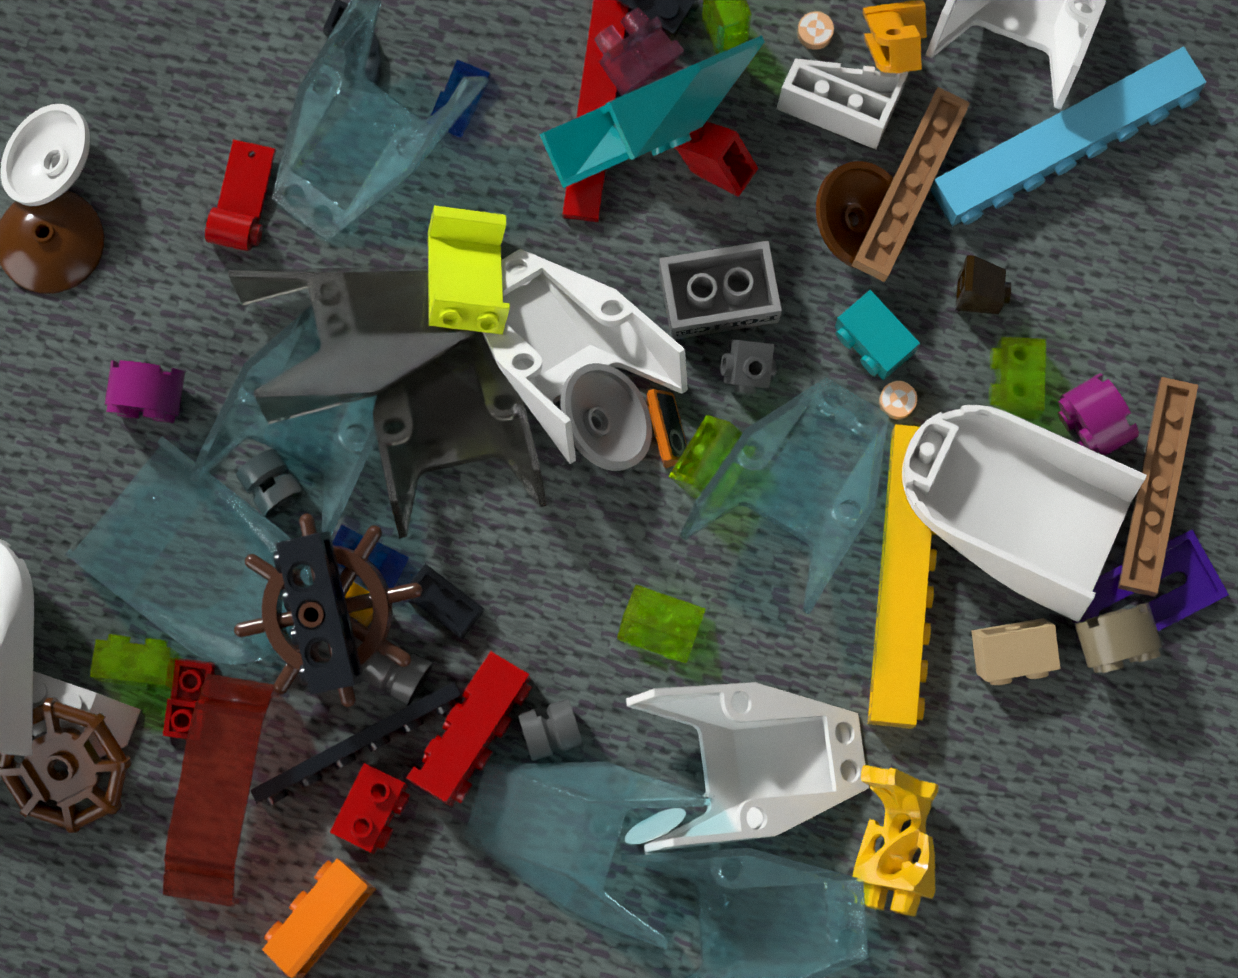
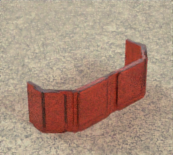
[163,674,279,907]

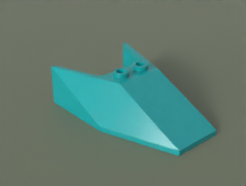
[539,35,765,188]

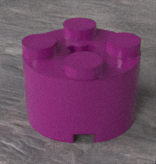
[104,360,185,424]
[1057,373,1139,456]

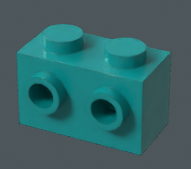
[834,290,920,381]

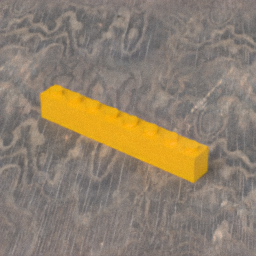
[867,424,937,729]

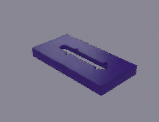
[1071,530,1229,632]

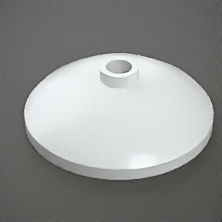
[1,104,90,206]

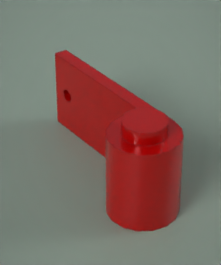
[205,139,276,251]

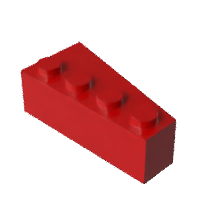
[407,651,533,807]

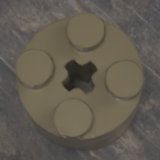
[1075,603,1162,673]

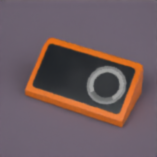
[646,389,691,468]

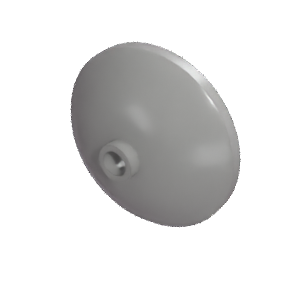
[561,363,652,471]

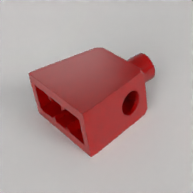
[674,121,759,197]

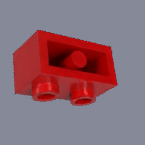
[329,763,410,854]

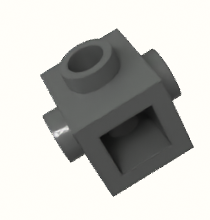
[720,339,776,394]

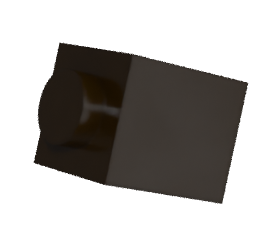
[955,255,1011,314]

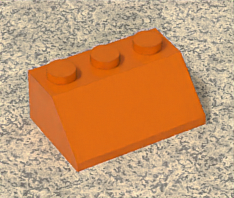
[262,858,376,978]

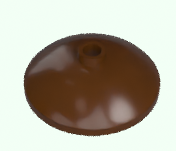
[816,161,909,269]
[0,191,104,294]

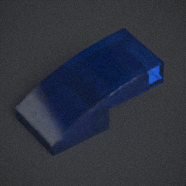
[427,59,492,138]
[332,525,409,588]

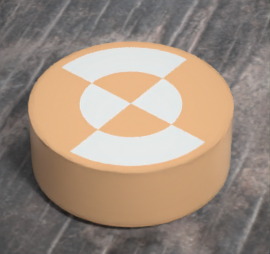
[797,11,834,50]
[879,381,917,420]

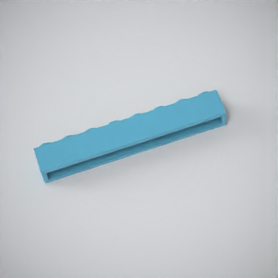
[930,46,1206,226]

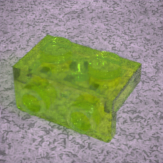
[617,584,706,663]

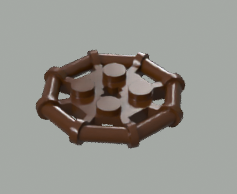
[0,697,132,833]

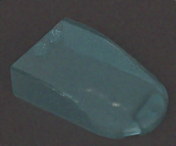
[65,436,310,665]

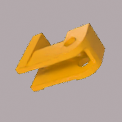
[863,0,927,73]

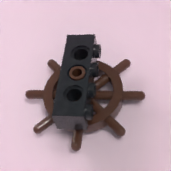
[234,513,422,707]

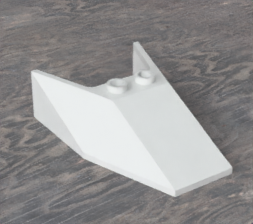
[926,0,1106,110]
[483,249,688,464]
[626,682,869,852]

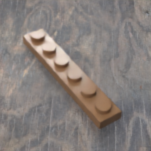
[852,87,970,282]
[1118,377,1198,597]

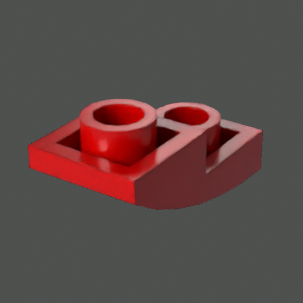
[163,658,215,741]

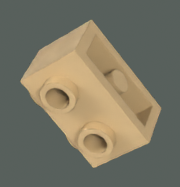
[971,618,1060,685]

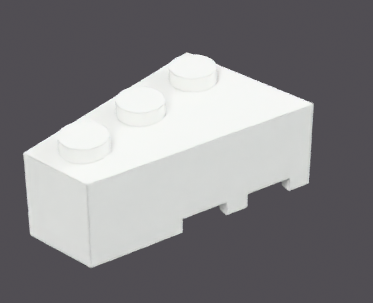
[777,59,908,149]

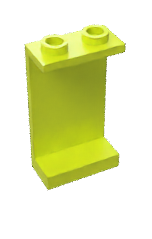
[428,205,510,335]

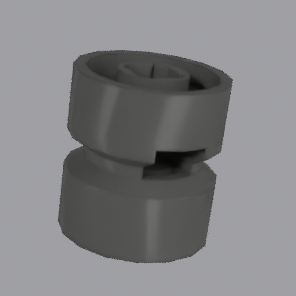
[236,449,305,519]
[363,637,433,706]
[518,698,583,761]

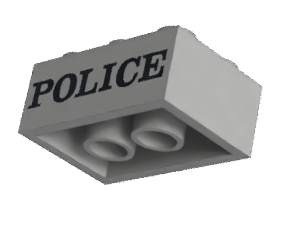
[659,241,782,340]

